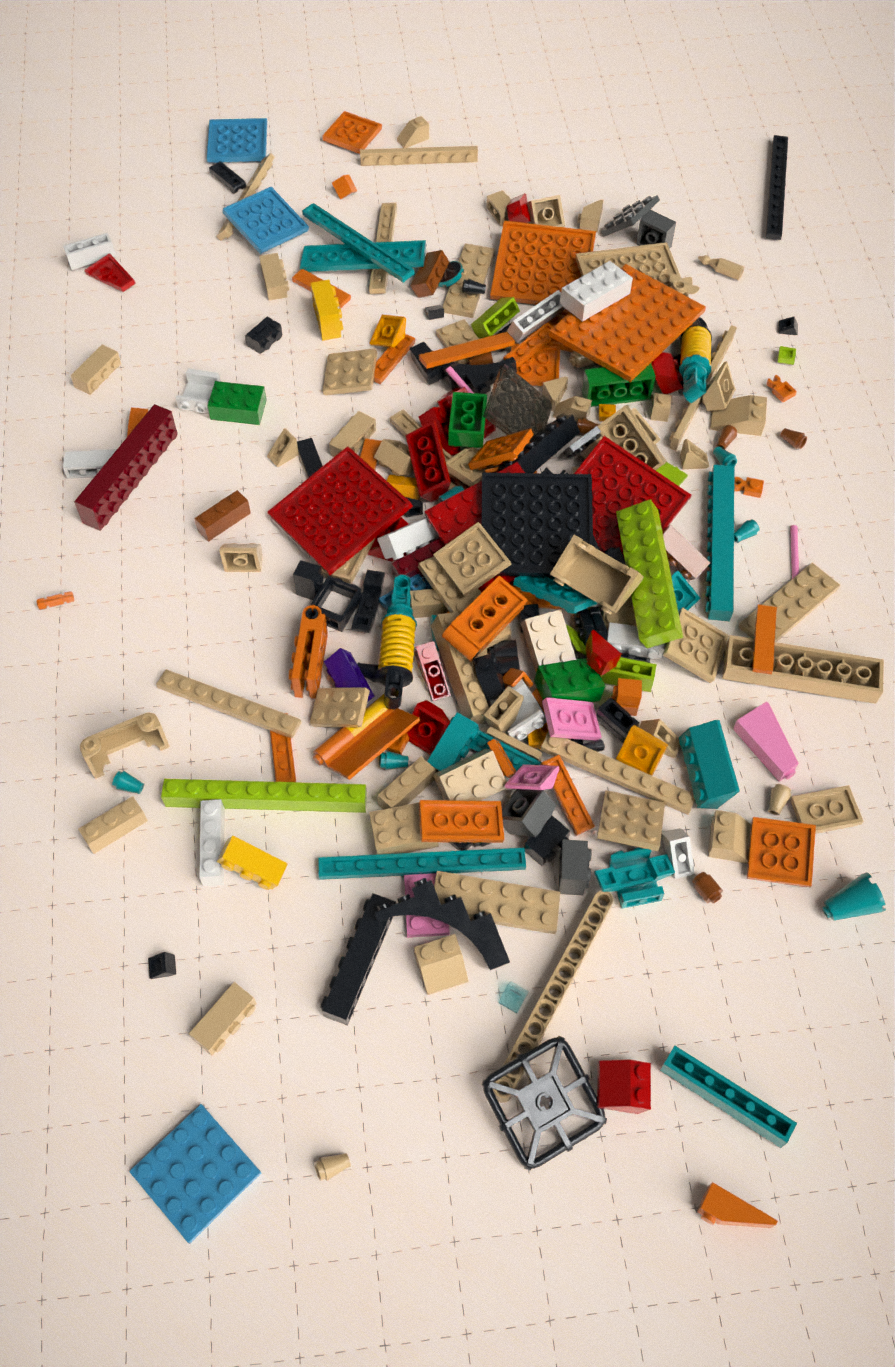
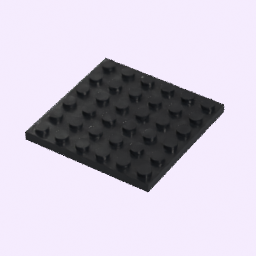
[481,472,593,577]

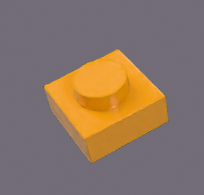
[598,404,616,421]

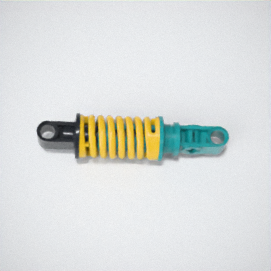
[679,317,712,403]
[376,575,417,710]

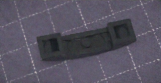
[351,570,385,633]

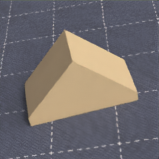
[542,377,568,412]
[267,428,299,467]
[680,439,709,470]

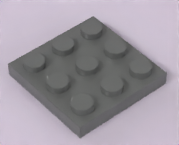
[601,195,660,237]

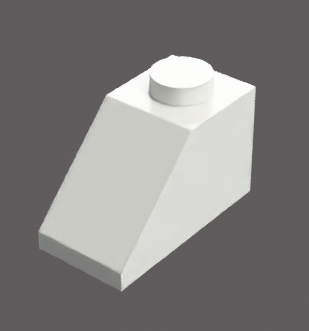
[662,828,695,879]

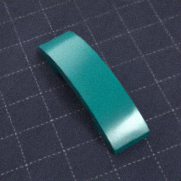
[594,854,675,892]

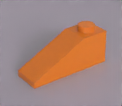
[697,1182,778,1228]

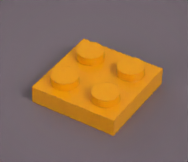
[616,725,668,776]

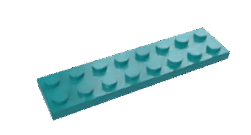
[300,240,427,272]

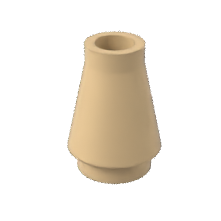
[768,784,791,815]
[314,1153,351,1181]

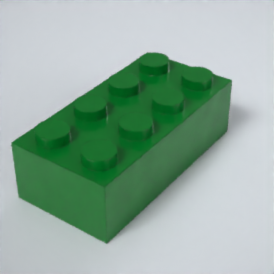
[582,363,656,407]

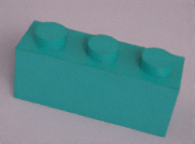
[427,712,480,772]

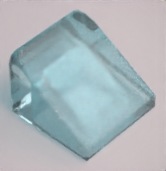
[498,981,529,1013]

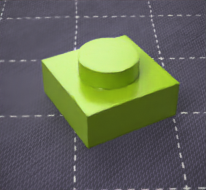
[777,346,796,365]

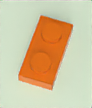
[487,739,516,778]

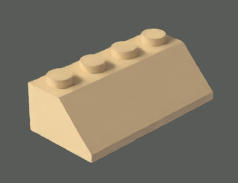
[597,405,667,470]

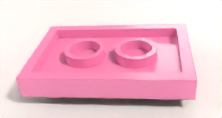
[542,698,602,741]
[404,873,450,938]

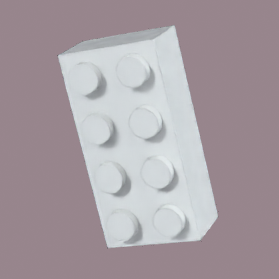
[560,261,633,322]

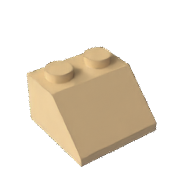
[528,195,565,227]
[702,361,736,411]
[374,439,414,476]
[219,543,263,572]
[708,810,751,863]
[414,934,468,995]

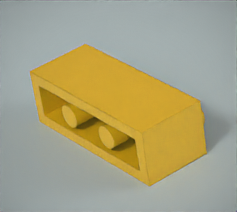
[217,835,288,890]

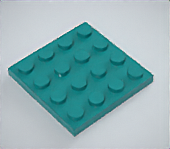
[513,576,598,614]

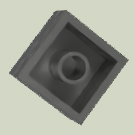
[636,209,676,249]
[502,789,557,837]
[558,839,592,896]

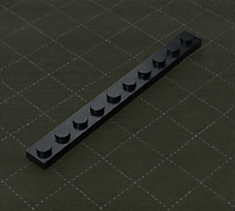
[766,135,788,240]

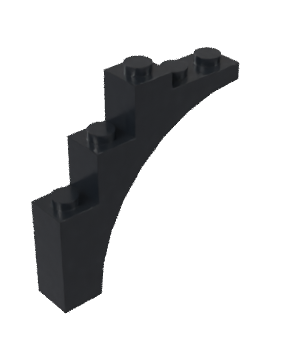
[409,342,517,394]
[374,878,510,970]

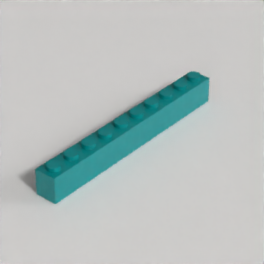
[705,465,735,622]

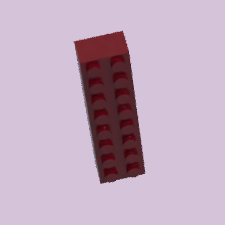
[74,404,178,531]

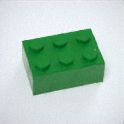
[207,381,267,425]
[448,392,487,448]
[534,658,606,702]

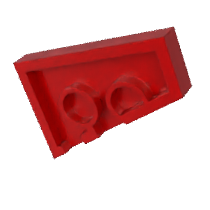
[84,253,136,292]

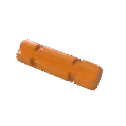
[37,591,74,609]

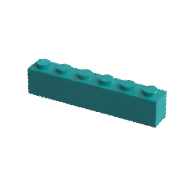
[660,1045,797,1148]

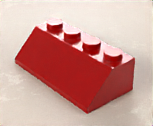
[405,420,451,502]

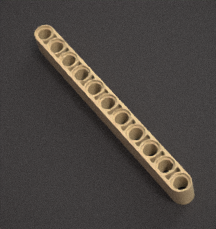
[493,890,613,1103]

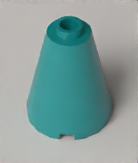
[822,872,886,921]

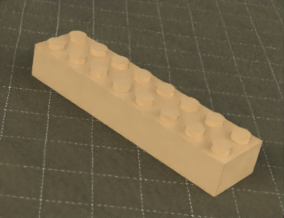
[722,635,884,704]

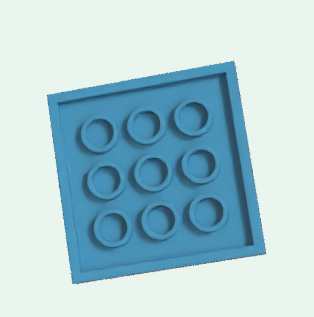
[207,118,268,163]
[222,186,309,254]
[129,1104,262,1244]

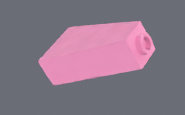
[733,701,799,782]

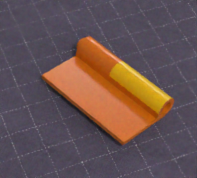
[313,693,420,780]

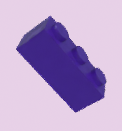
[324,648,375,703]

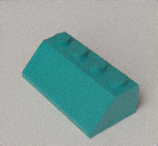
[679,720,740,809]

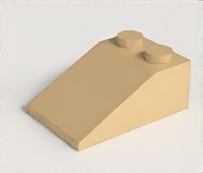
[710,395,767,436]

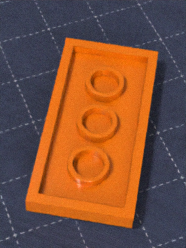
[419,800,505,843]

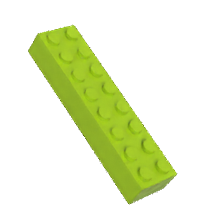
[616,499,683,649]

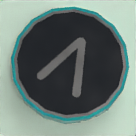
[438,261,464,287]

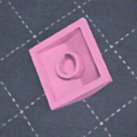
[505,765,559,790]

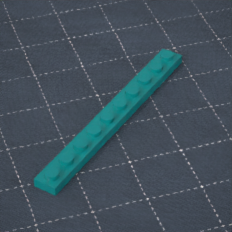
[302,203,415,283]
[318,848,526,880]

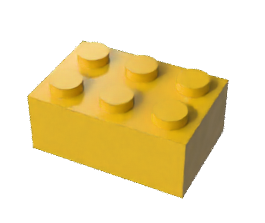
[311,280,343,341]

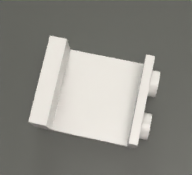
[175,368,221,414]
[490,679,547,740]

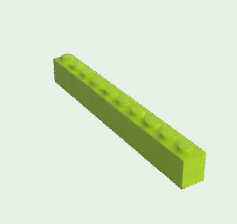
[161,779,367,813]

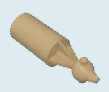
[698,255,745,280]

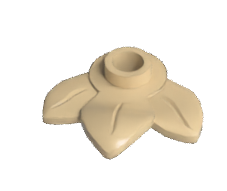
[669,273,700,294]

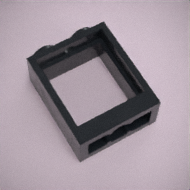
[310,575,362,632]

